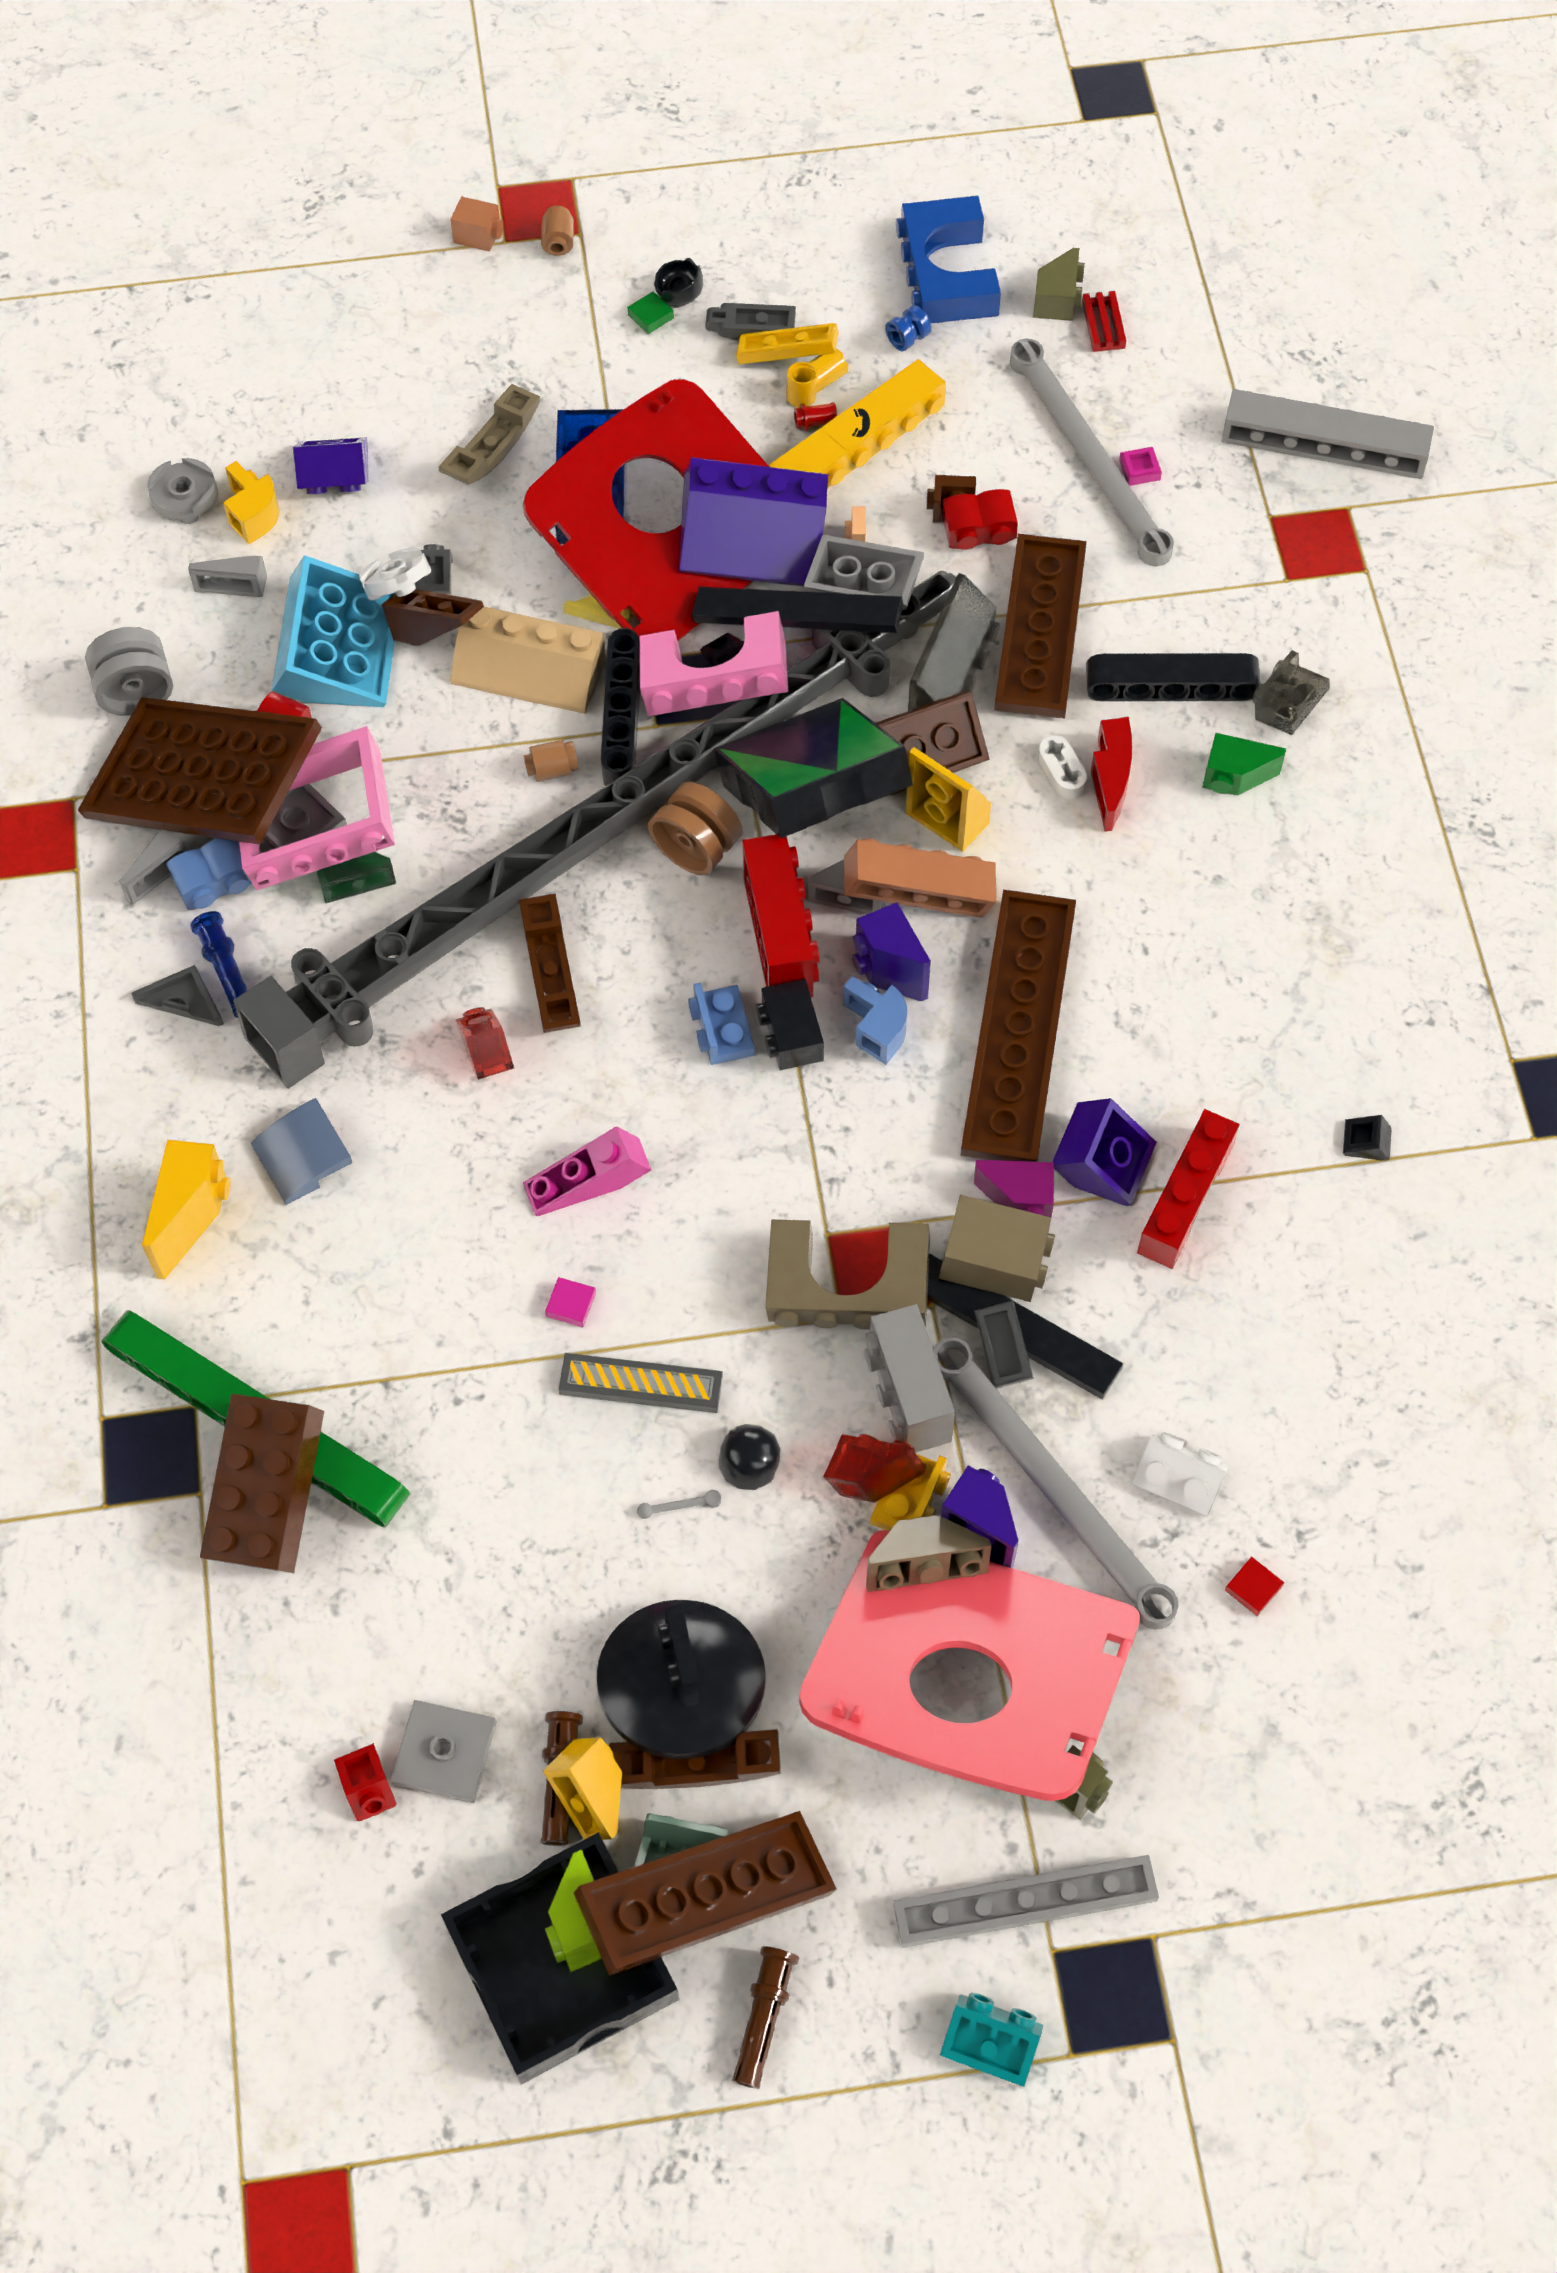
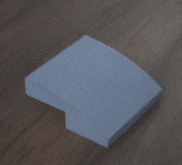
[251,1098,352,1205]

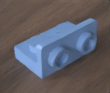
[688,983,755,1065]

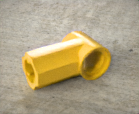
[786,348,848,408]

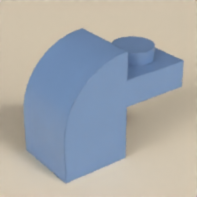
[843,976,907,1065]

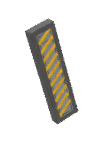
[558,1353,723,1413]

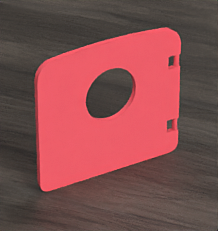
[799,1530,1140,1801]

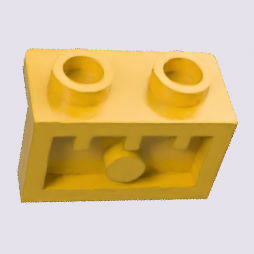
[870,1448,951,1531]

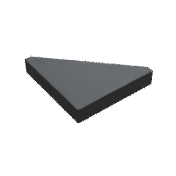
[131,965,224,1026]

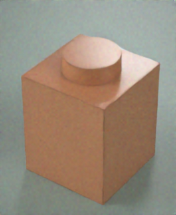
[450,196,503,251]

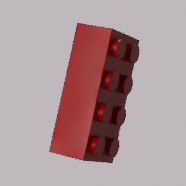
[742,834,820,997]

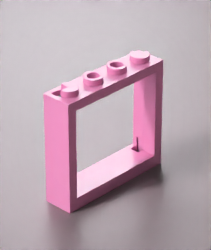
[239,726,395,890]

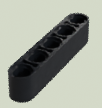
[601,628,640,786]
[1086,653,1261,701]

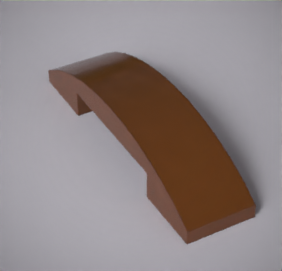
[519,893,581,1033]
[609,1729,781,1789]

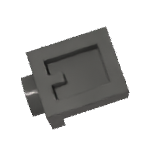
[415,544,453,594]

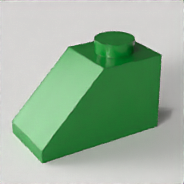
[1202,733,1287,796]

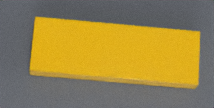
[736,323,839,364]

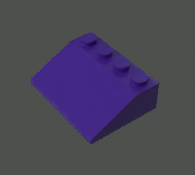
[679,457,828,587]

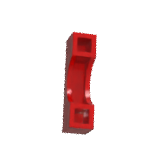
[1137,1109,1240,1269]

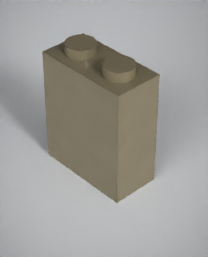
[939,1195,1055,1302]

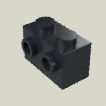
[756,979,824,1071]

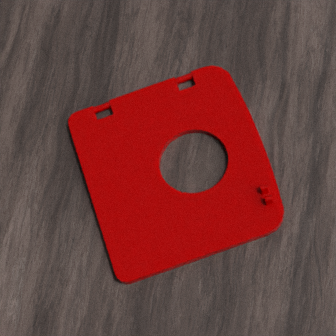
[522,379,769,642]

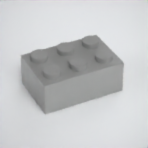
[864,1304,955,1453]

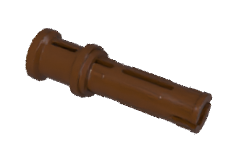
[540,1711,583,1846]
[732,1946,800,2089]

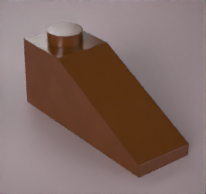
[381,589,484,646]

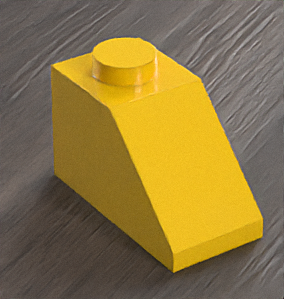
[543,1737,622,1840]

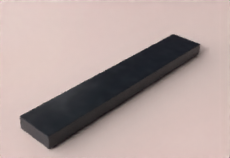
[691,587,904,633]
[927,1253,1124,1400]

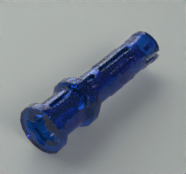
[190,911,248,1018]

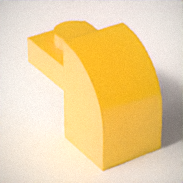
[223,461,279,544]

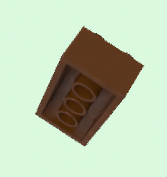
[200,1394,325,1573]

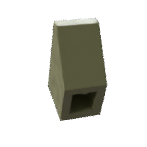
[1033,248,1085,321]

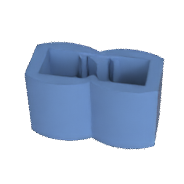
[166,838,252,910]

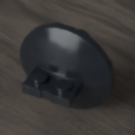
[597,1600,766,1759]

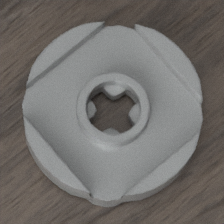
[148,458,218,524]

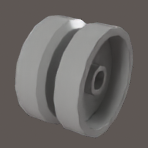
[85,627,174,716]

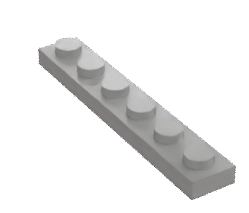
[893,1855,1159,1948]

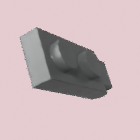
[705,303,796,338]

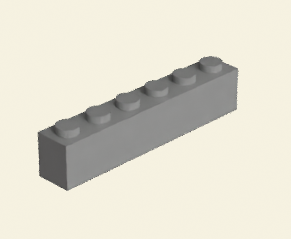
[1221,389,1434,479]

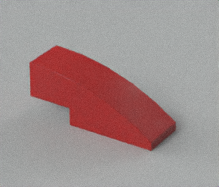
[1090,717,1132,832]

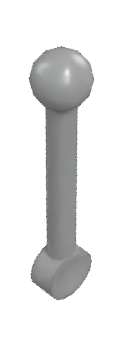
[637,1490,721,1519]

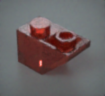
[455,1007,514,1080]
[823,1434,926,1503]

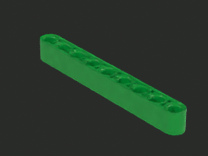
[101,1310,410,1528]

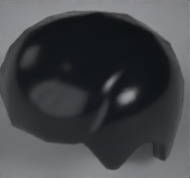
[654,258,703,307]
[718,1424,781,1490]

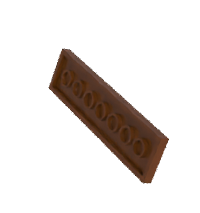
[960,889,1076,1162]

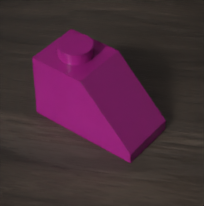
[974,1160,1054,1218]

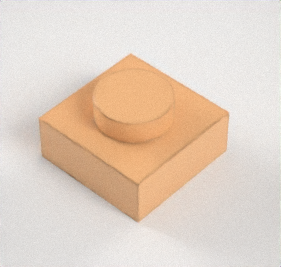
[845,506,866,542]

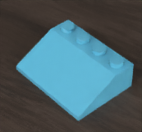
[271,555,395,707]

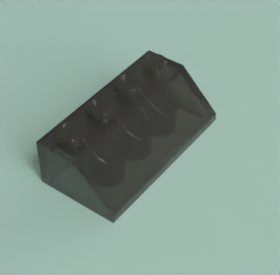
[908,573,1000,711]

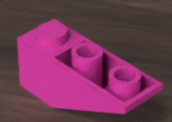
[523,1126,652,1216]

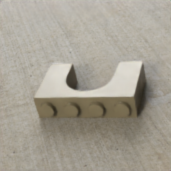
[765,1219,930,1330]

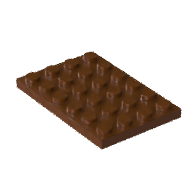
[78,697,322,845]

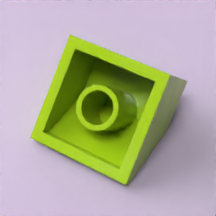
[545,1850,602,1972]

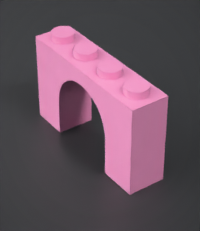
[640,611,788,716]

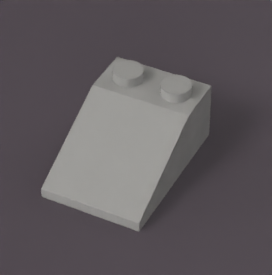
[804,535,924,610]

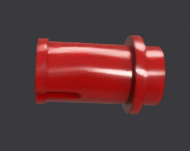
[794,402,837,431]

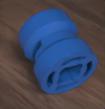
[885,305,932,351]

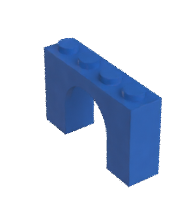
[896,195,1001,324]

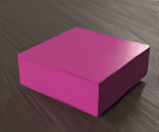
[1119,447,1162,486]
[545,1277,596,1328]

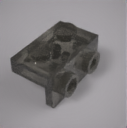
[1253,650,1330,735]

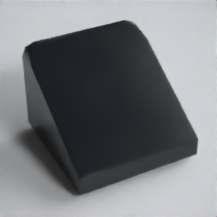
[700,633,744,667]
[1343,1115,1392,1160]

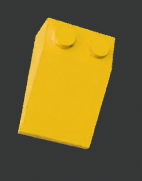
[906,747,991,852]
[142,1139,231,1279]

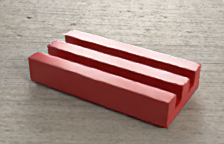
[1082,291,1126,352]

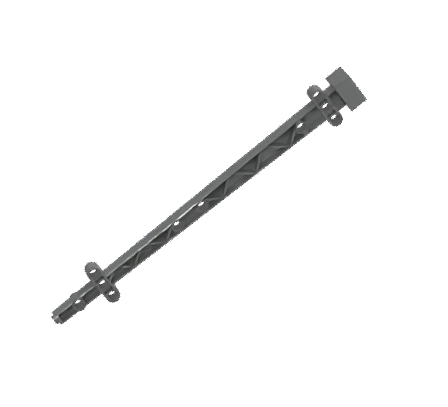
[233,570,961,1089]

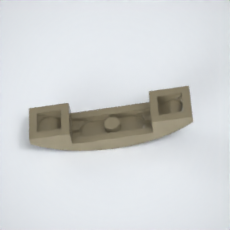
[439,384,540,485]

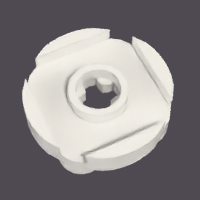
[359,548,431,600]

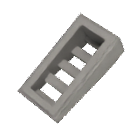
[188,556,267,597]
[119,829,185,905]

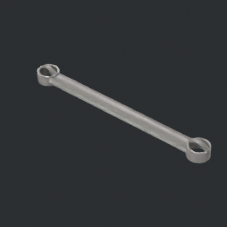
[1010,338,1174,567]
[934,1337,1179,1630]

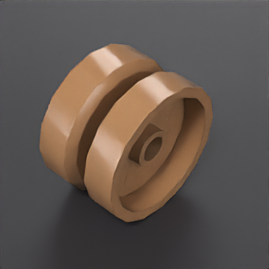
[648,782,743,876]

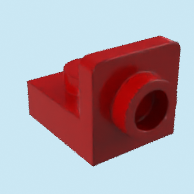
[334,1743,397,1821]

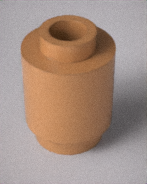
[541,206,574,256]
[524,740,579,782]

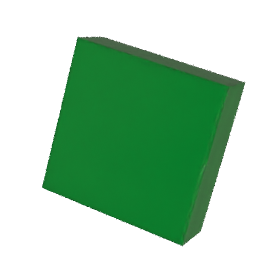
[627,291,674,334]

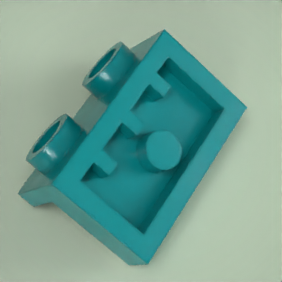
[940,1993,1044,2087]

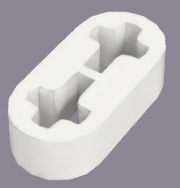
[1038,735,1087,800]

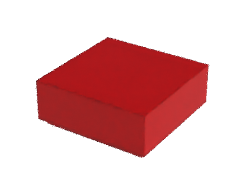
[1225,1556,1285,1617]

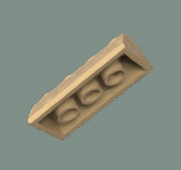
[450,607,606,714]

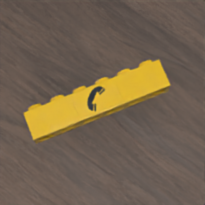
[768,359,946,488]

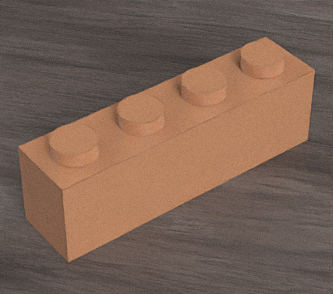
[844,838,997,918]

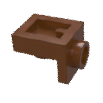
[926,475,976,523]

